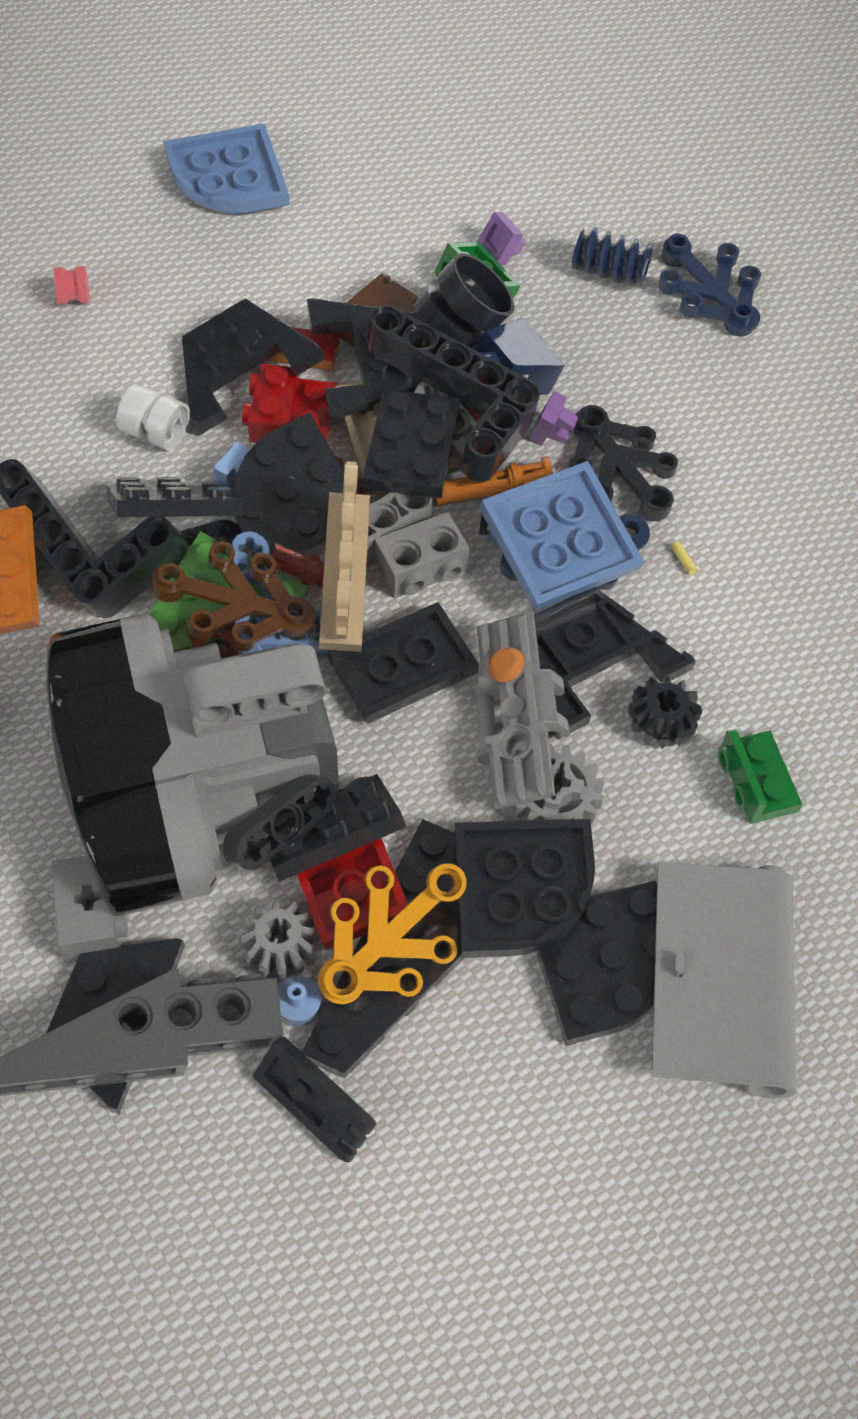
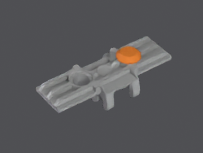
[471,611,570,810]

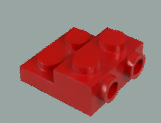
[242,363,337,443]
[297,838,408,951]

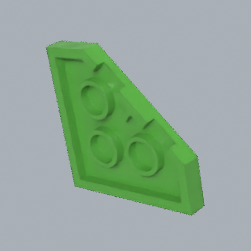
[148,531,308,652]

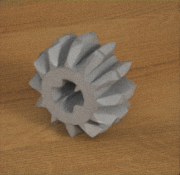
[239,898,319,980]

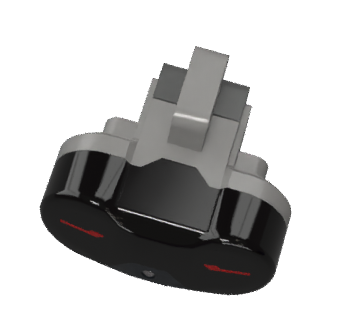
[46,613,339,917]

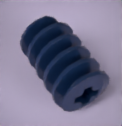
[571,226,653,287]

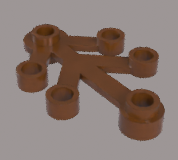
[151,541,316,651]

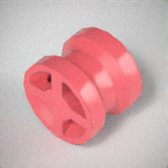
[54,266,90,305]

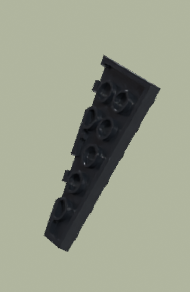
[302,819,464,1079]

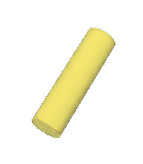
[671,542,698,575]

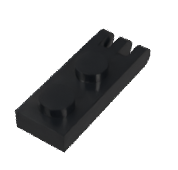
[252,1036,376,1163]

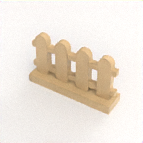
[319,461,370,652]

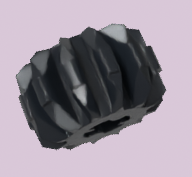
[628,674,702,749]

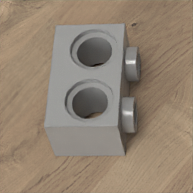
[374,512,469,599]

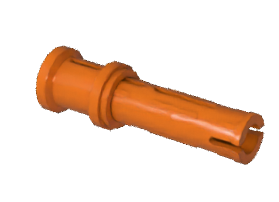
[435,456,553,507]

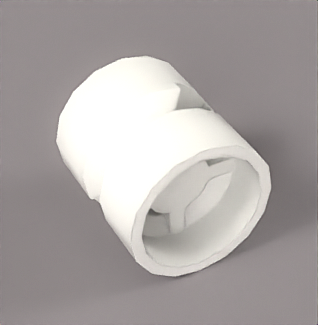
[116,384,190,451]

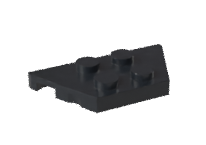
[46,938,185,1115]

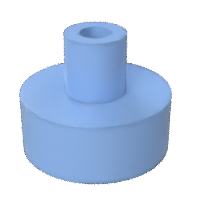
[278,976,321,1027]

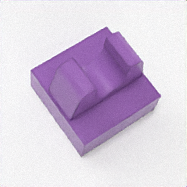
[477,212,527,264]
[529,391,578,446]

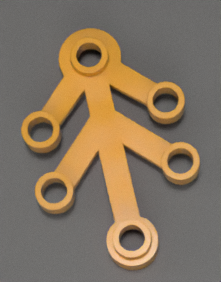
[318,864,466,1004]

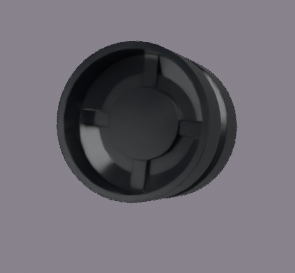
[413,253,515,350]

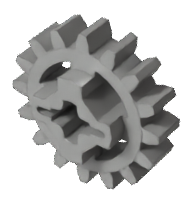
[514,744,604,823]

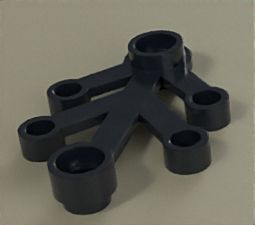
[568,405,678,522]

